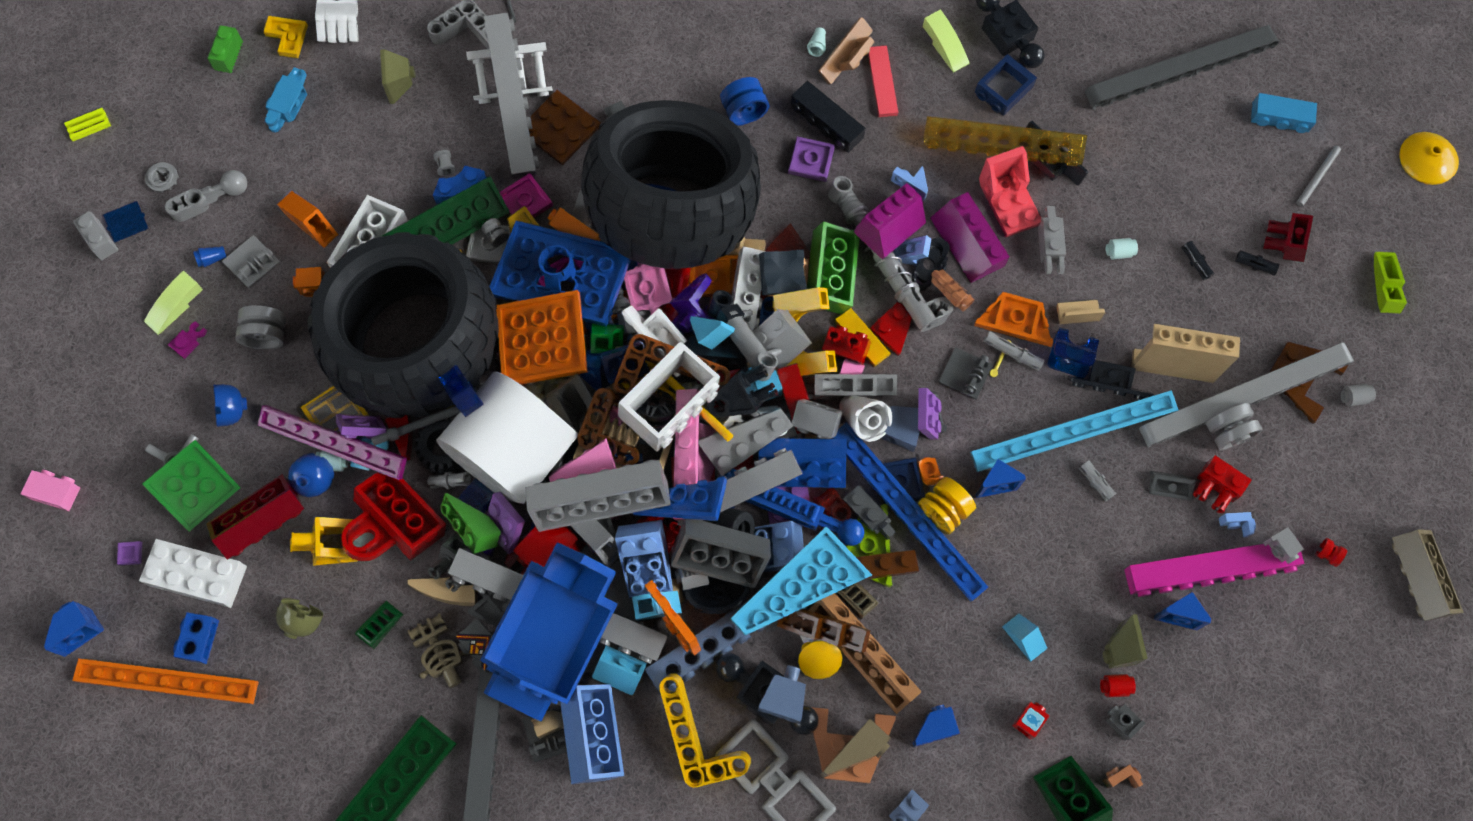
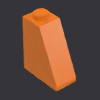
[277,191,339,248]
[547,207,601,241]

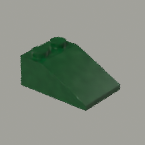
[1033,756,1113,821]

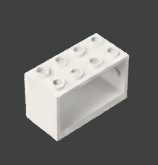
[618,341,720,452]

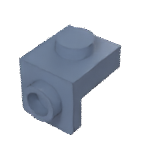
[889,790,929,821]

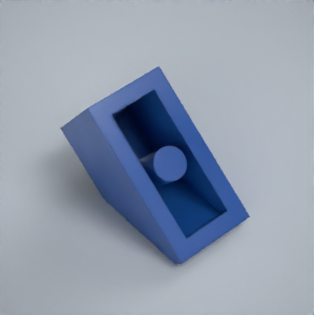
[912,704,960,747]

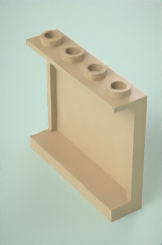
[1131,324,1240,383]

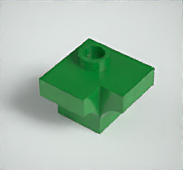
[591,323,624,353]

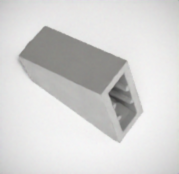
[570,520,620,567]

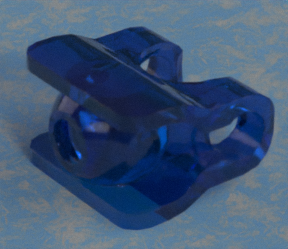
[1047,327,1099,378]

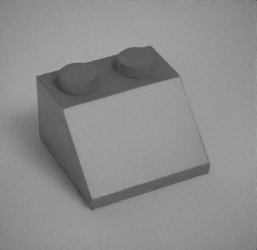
[753,309,812,368]

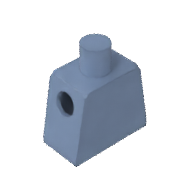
[882,406,919,452]
[758,665,806,724]

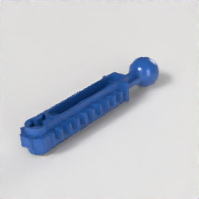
[718,469,865,546]

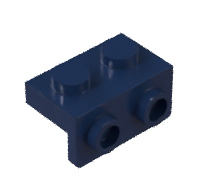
[599,342,650,384]

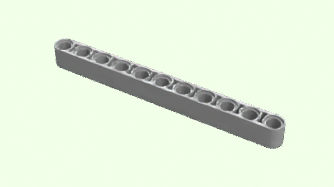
[1139,342,1354,448]

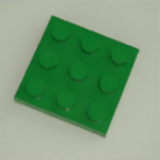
[142,440,241,532]

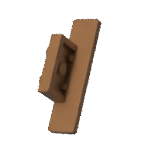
[818,17,874,84]

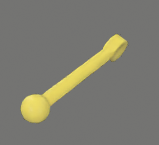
[989,340,1012,377]

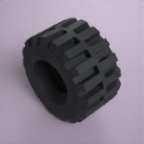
[415,418,461,475]

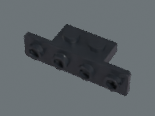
[1022,121,1088,186]
[1068,359,1154,400]

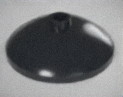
[684,576,750,614]

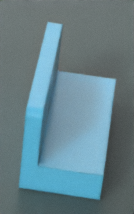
[592,645,647,695]

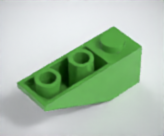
[441,493,501,554]

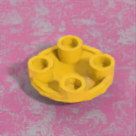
[798,640,842,679]

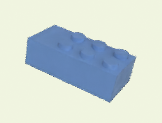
[560,684,624,784]

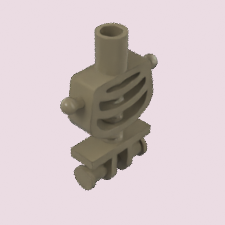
[407,613,469,688]

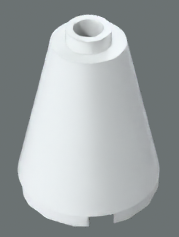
[839,396,892,442]

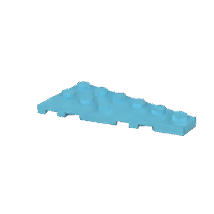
[730,526,872,635]

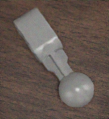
[165,170,247,222]

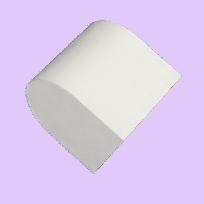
[436,372,578,504]

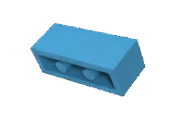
[1251,93,1317,133]

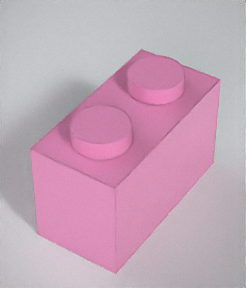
[21,470,80,511]

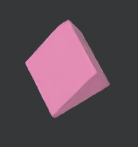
[840,359,865,374]

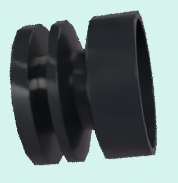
[626,389,676,445]

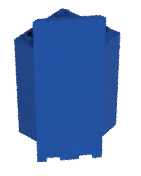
[480,542,618,721]

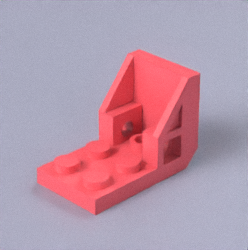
[979,146,1041,237]

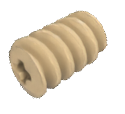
[592,413,640,453]

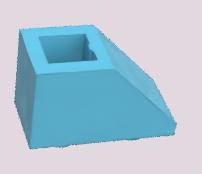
[632,591,682,622]

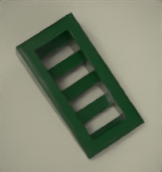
[355,601,404,649]

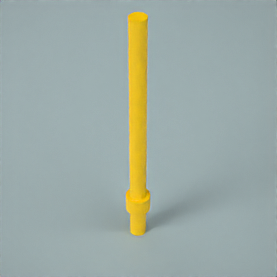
[645,360,733,442]

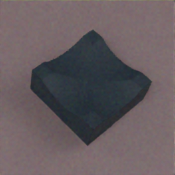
[759,250,807,295]

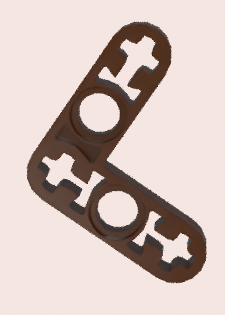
[577,387,640,466]

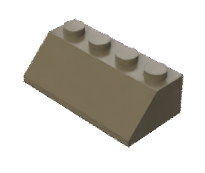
[1392,529,1464,621]

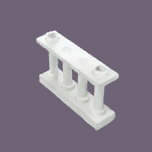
[466,42,553,104]

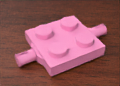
[624,262,672,315]

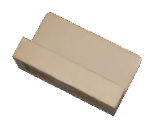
[1056,300,1105,324]

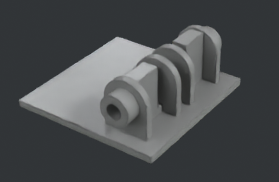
[222,235,280,288]

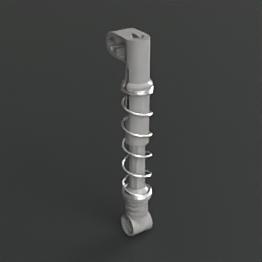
[828,176,953,332]

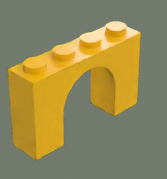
[772,287,837,376]

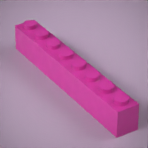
[1124,544,1305,597]

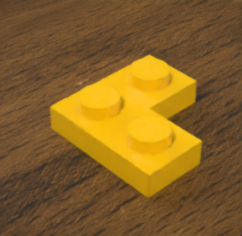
[264,16,308,58]

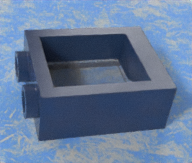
[974,54,1037,116]

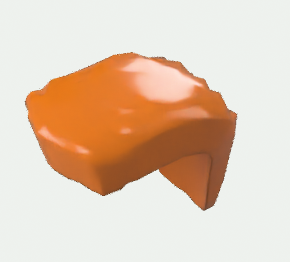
[917,457,943,486]

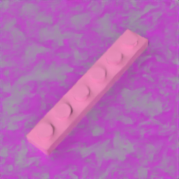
[673,389,699,520]

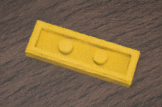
[835,308,891,367]

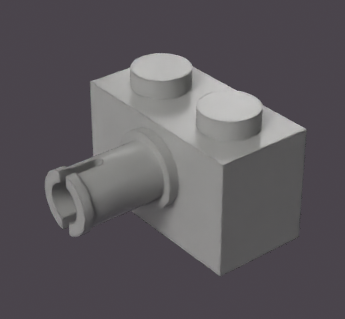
[792,399,843,439]

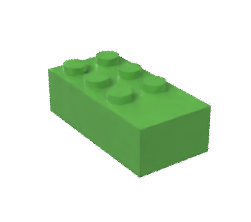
[807,221,859,315]

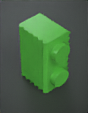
[207,25,243,73]

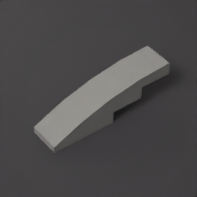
[814,374,897,396]

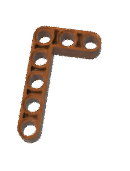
[613,334,730,396]

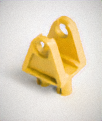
[290,517,358,566]

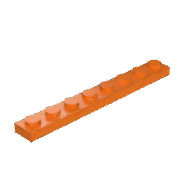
[72,658,259,705]

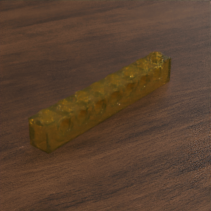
[923,116,1087,166]

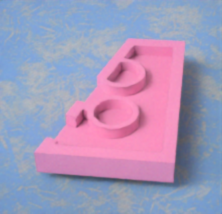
[549,438,617,482]

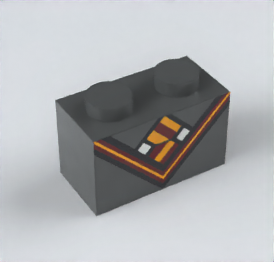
[456,619,493,673]

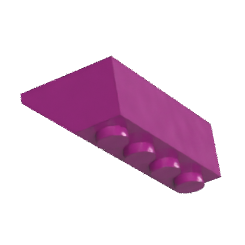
[853,183,926,260]
[930,192,1010,283]

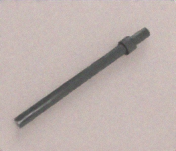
[371,401,469,446]

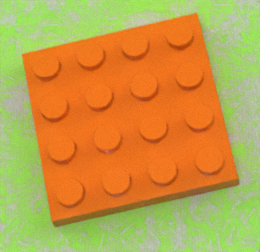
[496,290,588,385]

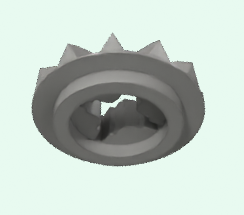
[145,162,179,193]

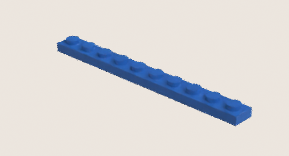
[831,422,988,602]

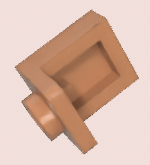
[1102,765,1143,788]

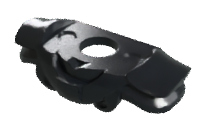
[912,237,950,291]

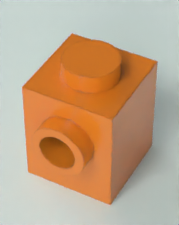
[293,267,325,297]

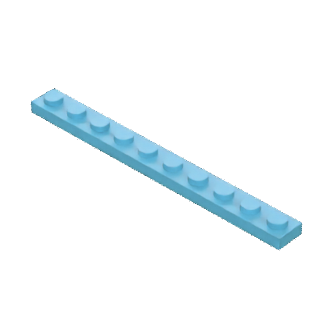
[970,390,1178,472]

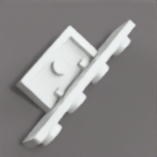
[621,306,687,377]

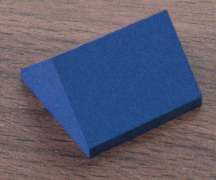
[975,459,1026,498]
[1153,592,1211,631]

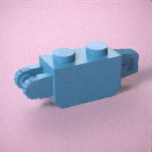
[265,67,307,132]

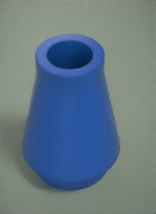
[193,246,226,268]

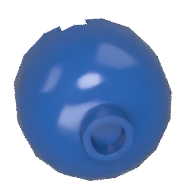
[213,384,247,427]
[288,453,334,498]

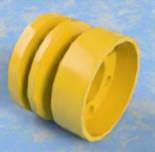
[918,477,976,535]

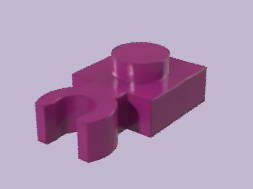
[168,321,207,359]

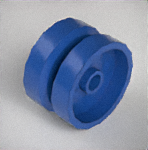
[720,77,770,126]

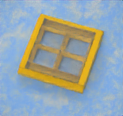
[300,386,369,432]

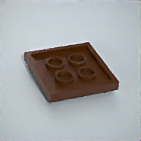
[529,90,601,166]

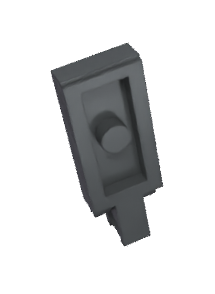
[843,485,895,540]

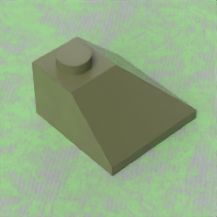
[380,49,416,104]
[1103,614,1148,669]

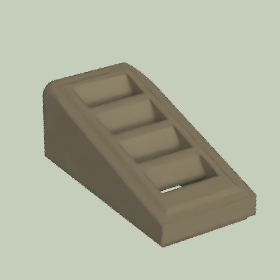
[836,582,878,620]

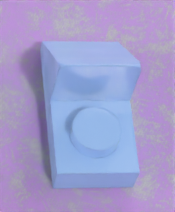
[891,166,928,201]
[893,236,931,266]

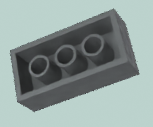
[671,519,771,588]

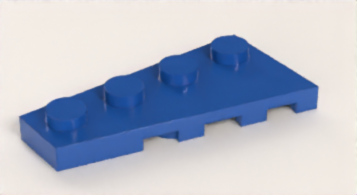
[633,477,727,521]

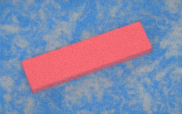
[868,46,898,117]

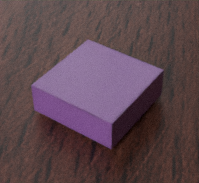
[117,541,142,565]

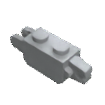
[1038,206,1066,274]

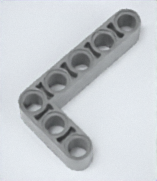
[427,0,524,68]

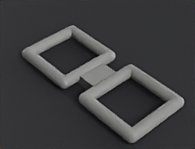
[715,719,836,821]

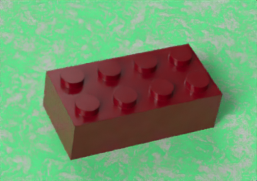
[206,474,304,560]

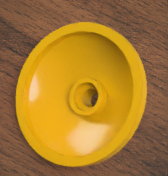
[1399,132,1459,185]

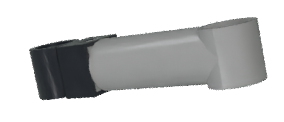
[707,290,782,381]

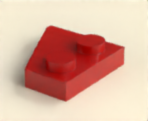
[870,302,912,356]

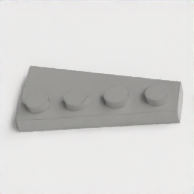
[698,407,793,476]

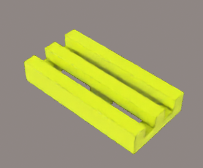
[64,108,111,141]

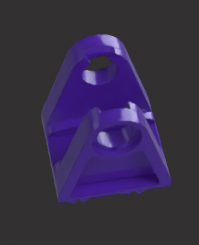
[670,273,715,334]

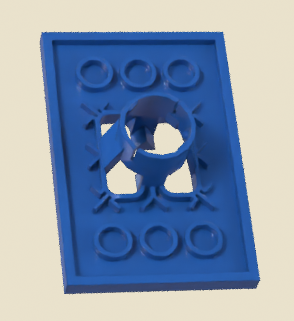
[489,221,631,327]

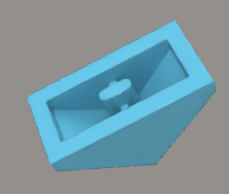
[690,316,735,349]
[1002,614,1047,662]

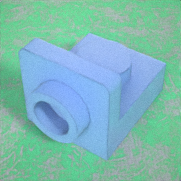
[1219,512,1256,537]

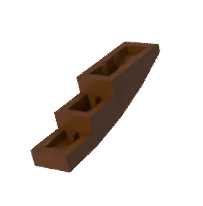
[777,609,871,653]

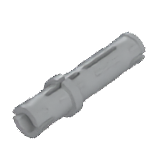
[983,331,1044,371]

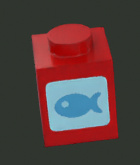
[1012,702,1050,740]

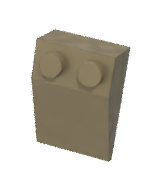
[820,719,891,778]

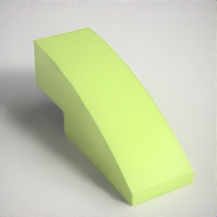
[923,9,969,73]
[144,271,203,335]

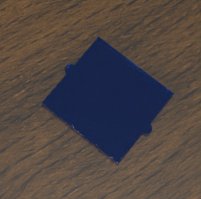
[103,201,149,243]

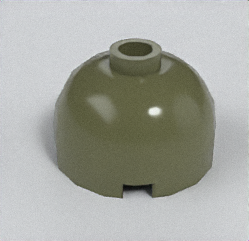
[276,598,323,639]

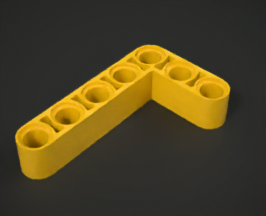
[659,673,751,788]

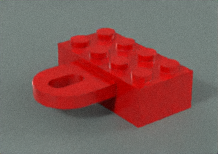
[341,472,446,561]

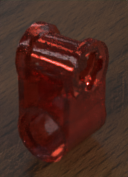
[813,488,851,521]

